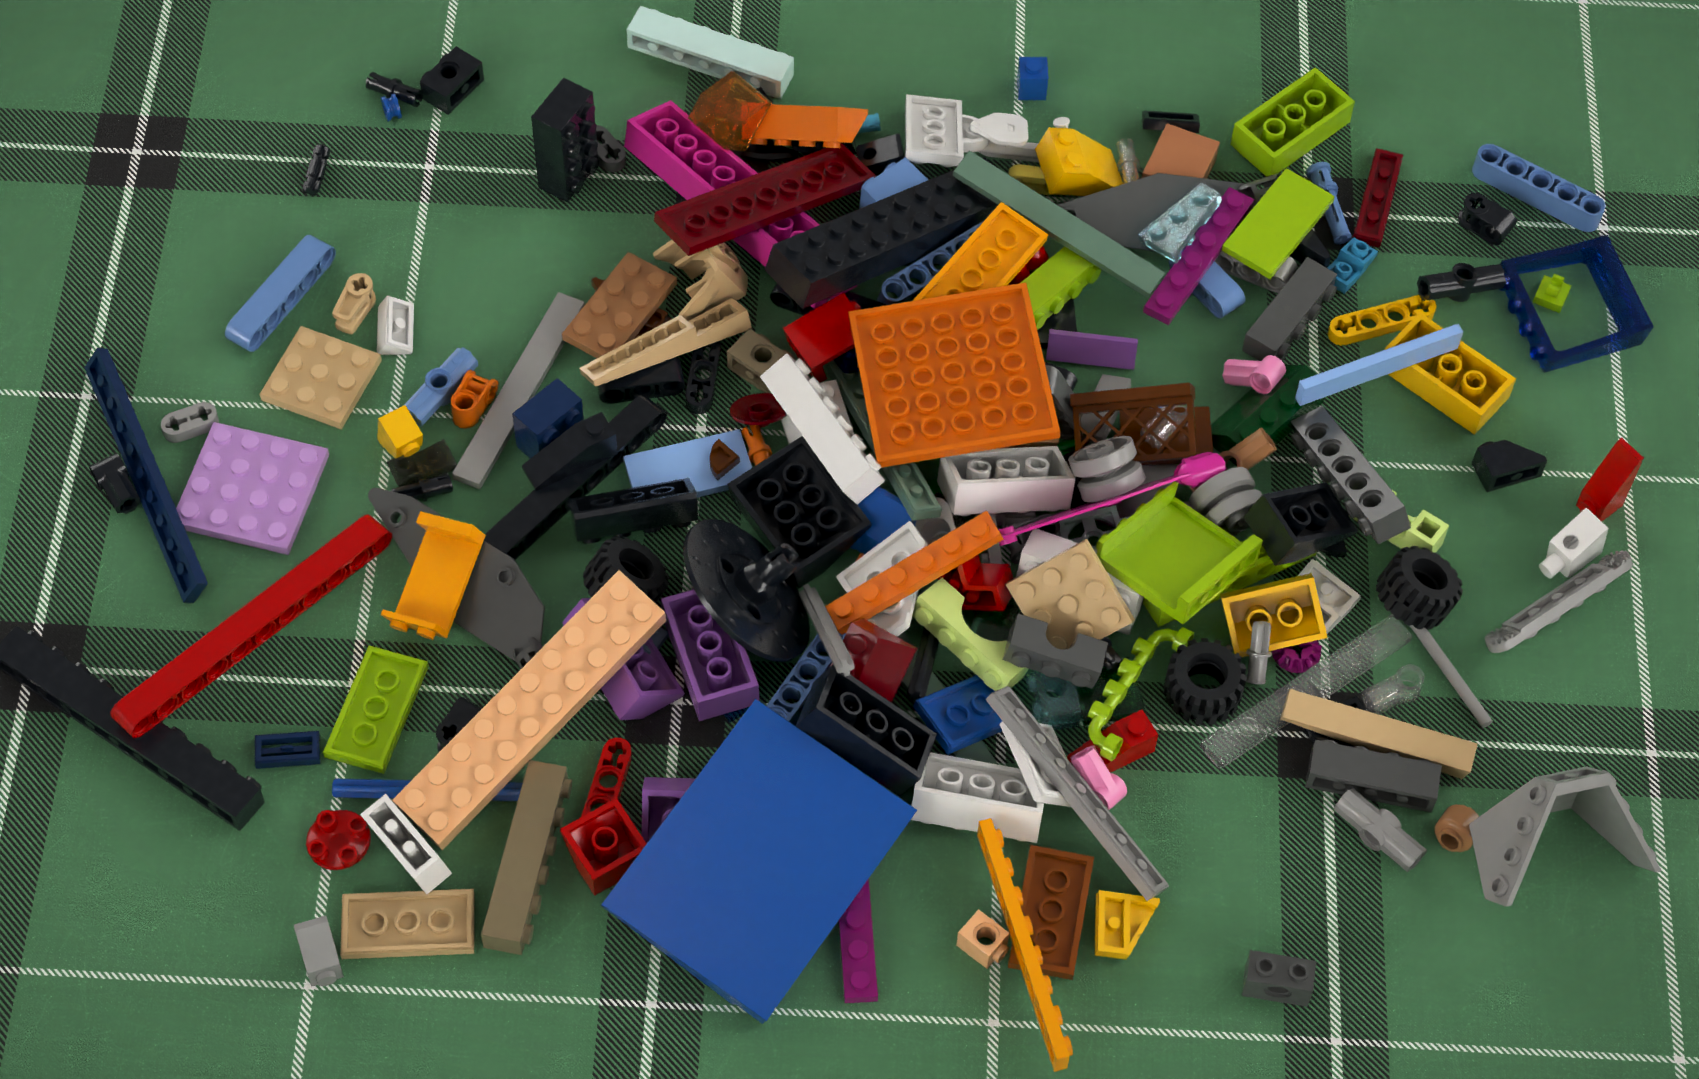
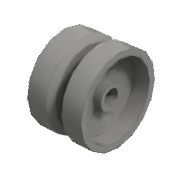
[1068,436,1146,502]
[1189,467,1263,536]

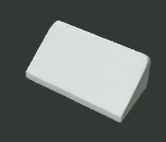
[377,296,414,355]

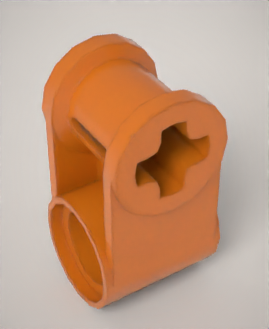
[450,370,499,429]

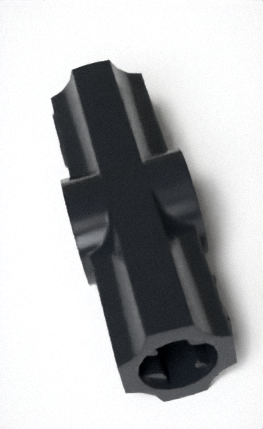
[1417,263,1506,302]

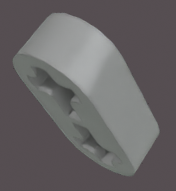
[161,402,219,443]

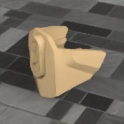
[653,240,748,321]

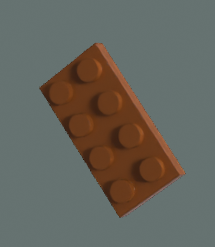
[1008,845,1094,980]

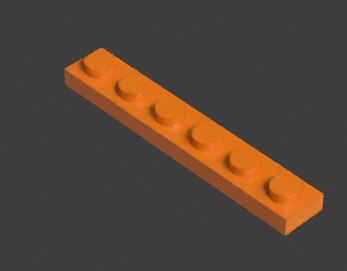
[825,511,1004,635]

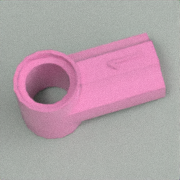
[1222,355,1286,394]
[1071,745,1127,810]

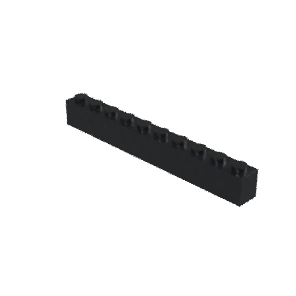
[0,625,265,831]

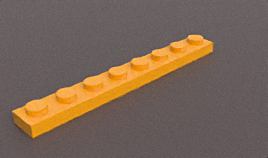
[977,818,1073,1072]

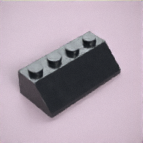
[569,478,698,544]

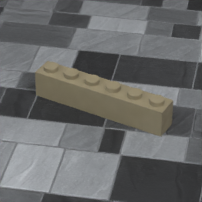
[481,760,572,955]

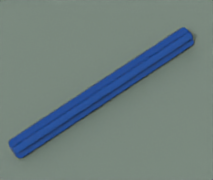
[332,778,523,801]

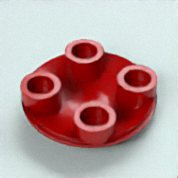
[306,810,371,870]

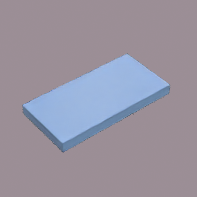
[623,429,752,497]

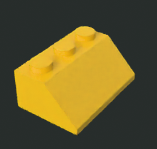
[1220,573,1328,657]

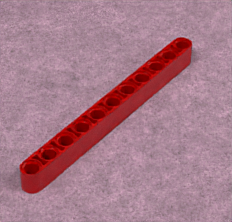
[110,514,392,738]

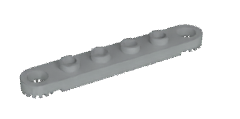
[1485,550,1633,653]

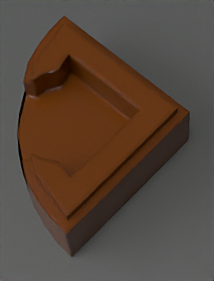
[709,439,740,480]

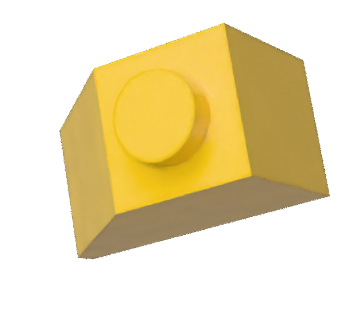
[377,405,423,459]

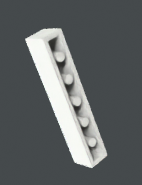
[760,353,885,505]

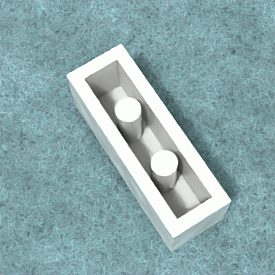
[360,794,452,894]

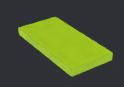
[1222,168,1335,280]
[323,645,429,774]

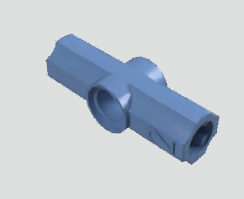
[404,347,478,426]

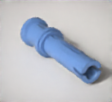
[1306,162,1352,244]

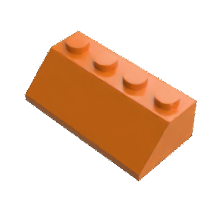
[739,103,868,148]

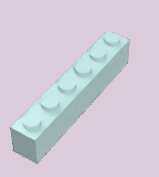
[626,6,794,99]

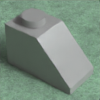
[294,916,344,987]

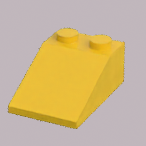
[1035,127,1123,196]

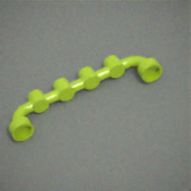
[1088,627,1194,761]

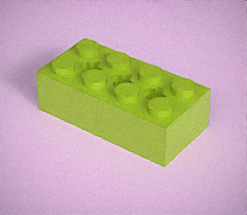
[1230,67,1355,177]

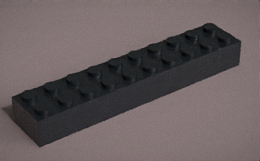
[765,157,998,309]

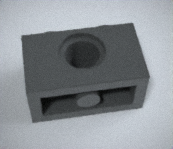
[1242,950,1316,1007]

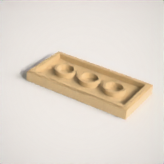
[340,889,475,959]

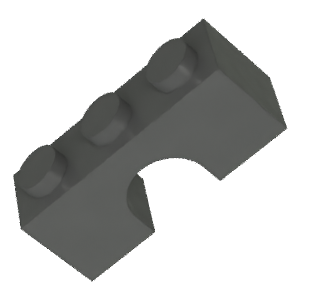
[1003,613,1108,689]

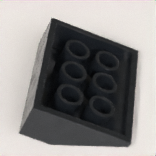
[727,436,872,589]

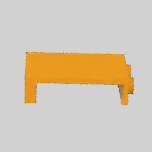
[381,511,486,640]

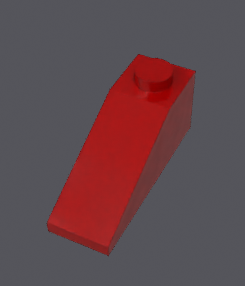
[1576,438,1644,522]
[1066,709,1158,773]

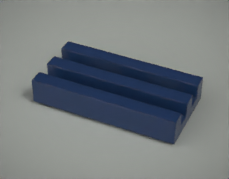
[255,731,320,769]

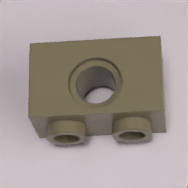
[727,328,796,394]

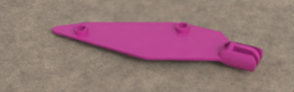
[999,452,1226,546]

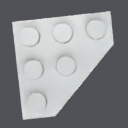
[836,521,928,636]

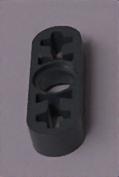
[685,341,721,414]

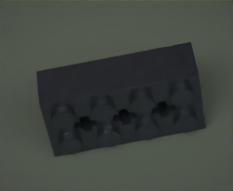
[531,77,599,202]
[796,665,937,797]

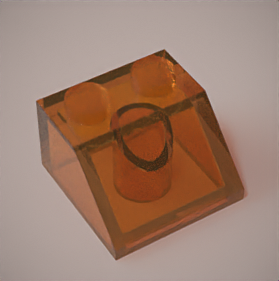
[688,71,772,151]

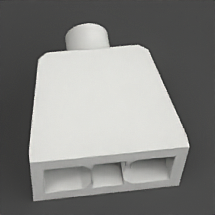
[1539,508,1609,579]

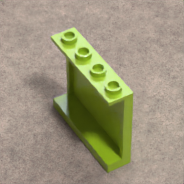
[1096,481,1263,624]

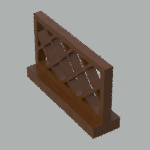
[1070,382,1197,463]

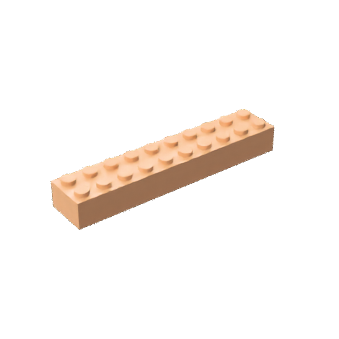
[392,570,666,850]

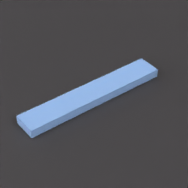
[1295,324,1463,406]

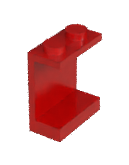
[783,292,861,383]

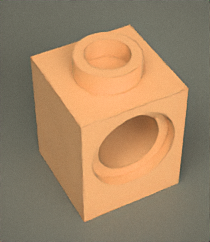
[956,909,1010,969]

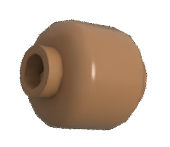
[1434,804,1479,852]

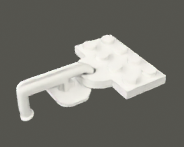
[905,94,1070,167]

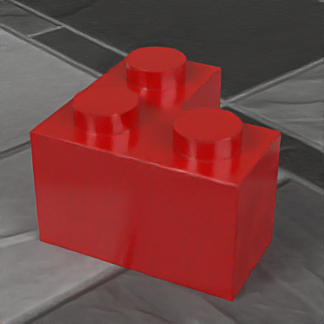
[938,554,1013,611]

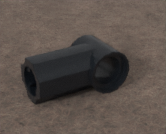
[89,453,141,514]

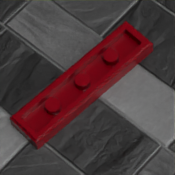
[1353,148,1403,248]

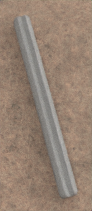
[799,584,855,676]

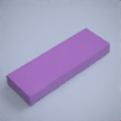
[1046,329,1138,370]

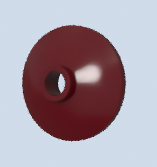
[730,393,787,428]

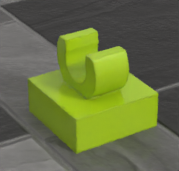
[1532,274,1572,313]

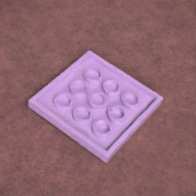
[176,422,329,555]

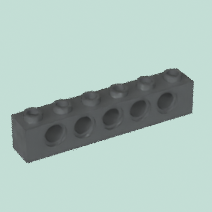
[1290,406,1411,545]

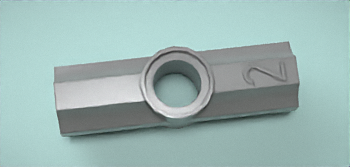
[1334,788,1427,872]

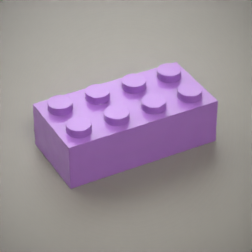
[661,589,759,721]

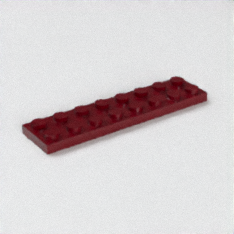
[654,143,876,256]

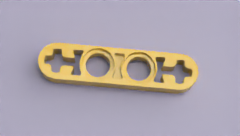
[1327,295,1437,346]

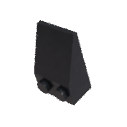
[1243,482,1358,566]

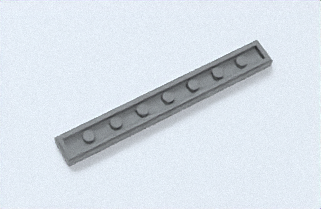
[452,292,585,489]
[985,686,1169,901]

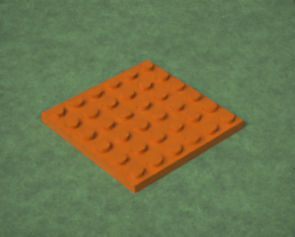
[848,282,1060,468]

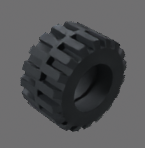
[583,536,669,603]
[1376,546,1463,630]
[1164,638,1247,725]

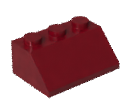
[831,618,918,703]

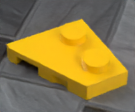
[1095,890,1160,960]

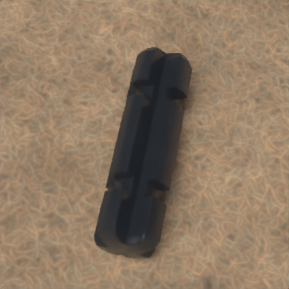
[303,144,330,196]

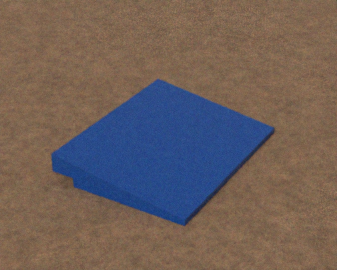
[601,699,917,1024]

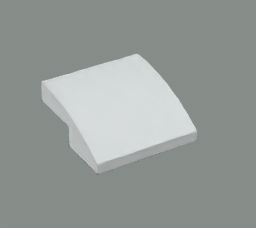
[1298,559,1361,634]

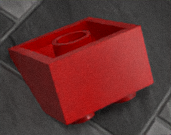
[560,798,647,896]

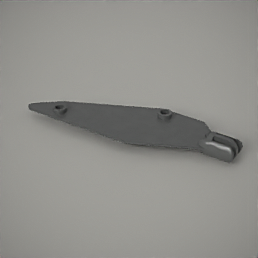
[1058,173,1278,254]
[368,487,545,669]

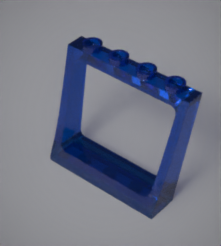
[1499,235,1654,373]

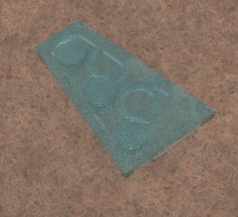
[1137,183,1222,264]

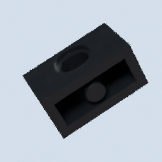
[420,46,484,115]

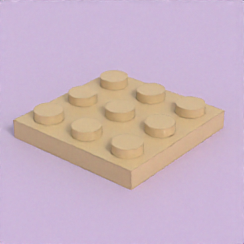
[260,326,382,430]
[1005,539,1135,649]

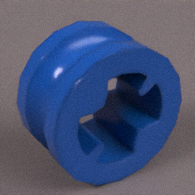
[381,93,402,121]

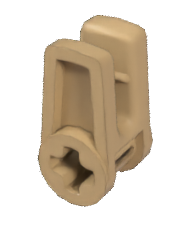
[332,273,376,334]

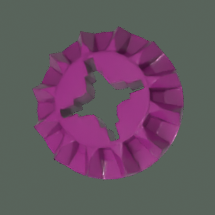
[1271,640,1322,673]

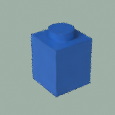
[1017,57,1048,100]

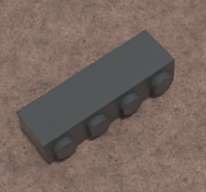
[1242,257,1337,361]
[1305,740,1442,813]

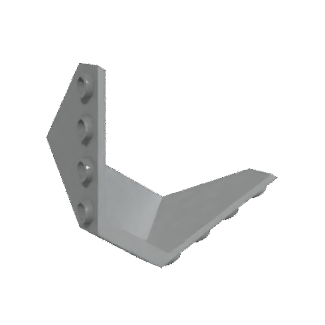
[1469,766,1662,907]

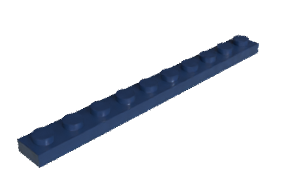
[84,348,208,603]

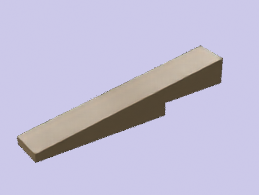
[579,298,752,387]
[1280,689,1478,779]

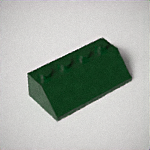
[1211,364,1325,466]

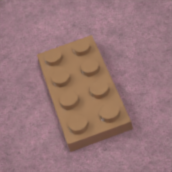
[562,252,677,358]

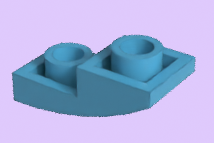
[1327,237,1378,294]

